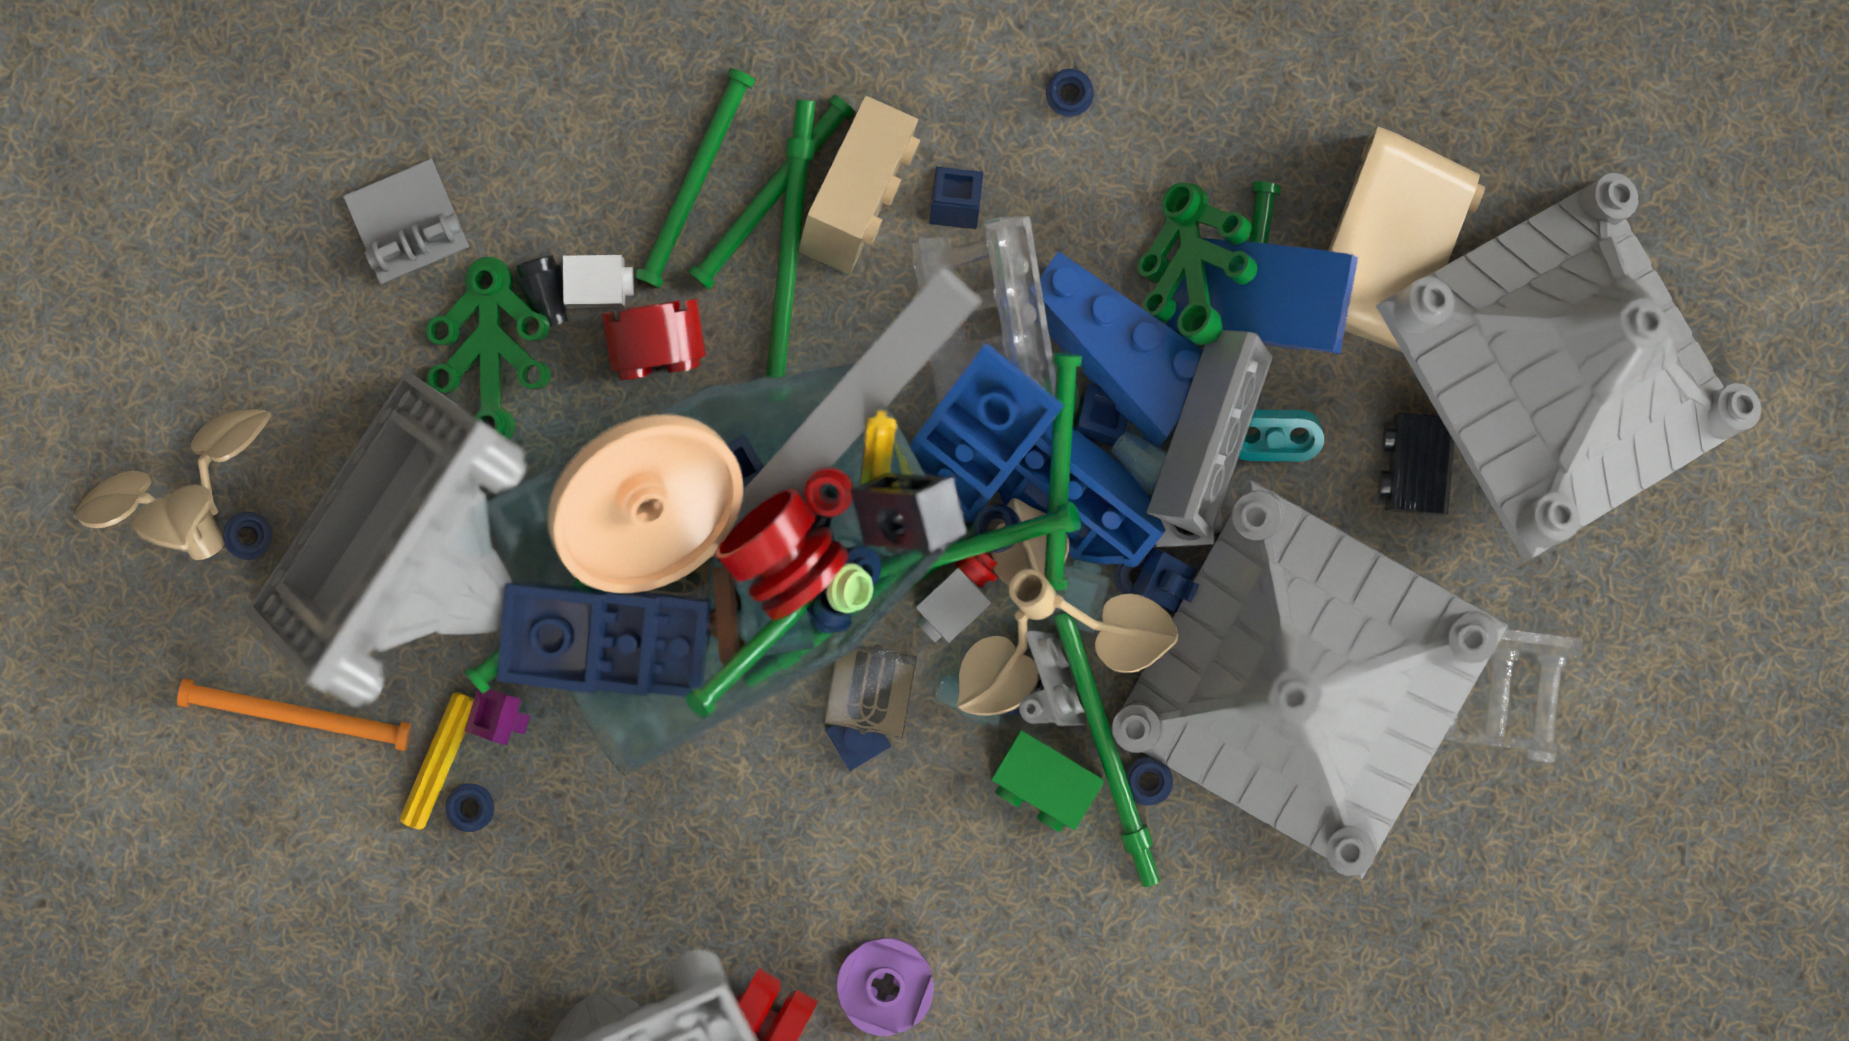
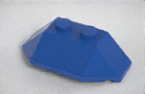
[998,421,1166,567]

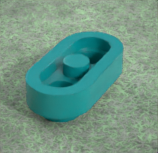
[1238,409,1324,462]

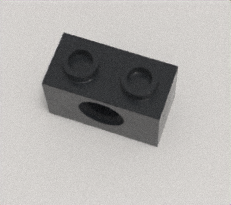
[850,473,966,556]

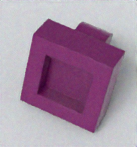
[465,688,530,745]

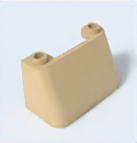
[1328,126,1485,353]

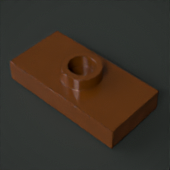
[709,567,746,674]

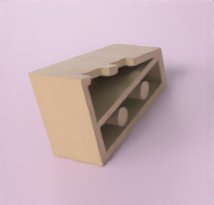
[799,96,921,275]

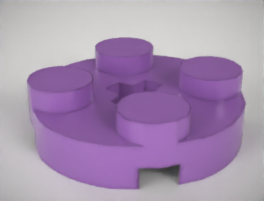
[837,937,934,1036]

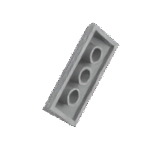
[1147,330,1273,539]

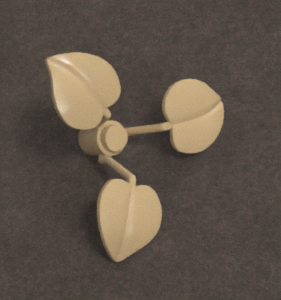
[73,409,272,560]
[957,498,1179,716]

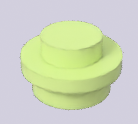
[827,563,873,613]

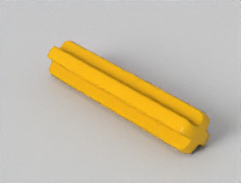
[859,410,896,485]
[400,692,474,830]

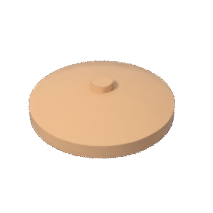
[548,415,743,593]

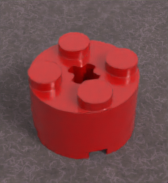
[601,298,706,380]

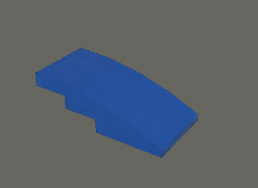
[1167,238,1358,354]
[896,343,1064,524]

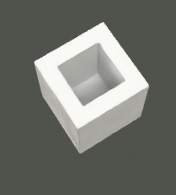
[563,255,634,309]

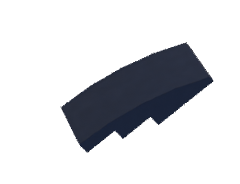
[497,582,712,697]

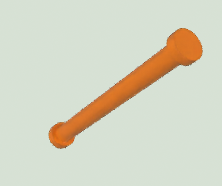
[177,678,412,751]

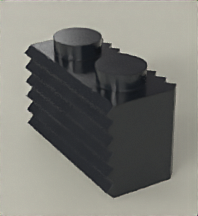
[1378,412,1455,516]

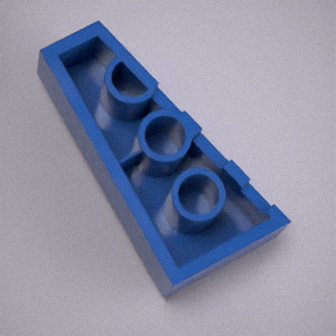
[1022,251,1203,452]

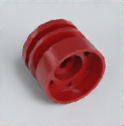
[715,488,848,620]

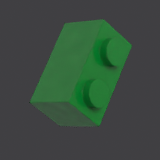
[991,730,1105,833]

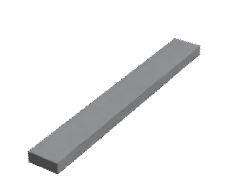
[733,266,981,527]

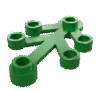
[1137,182,1258,345]
[426,257,551,440]

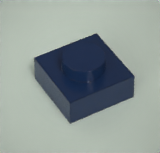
[1074,383,1128,447]
[825,705,891,771]

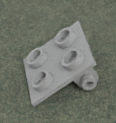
[343,159,470,285]
[1019,631,1086,726]

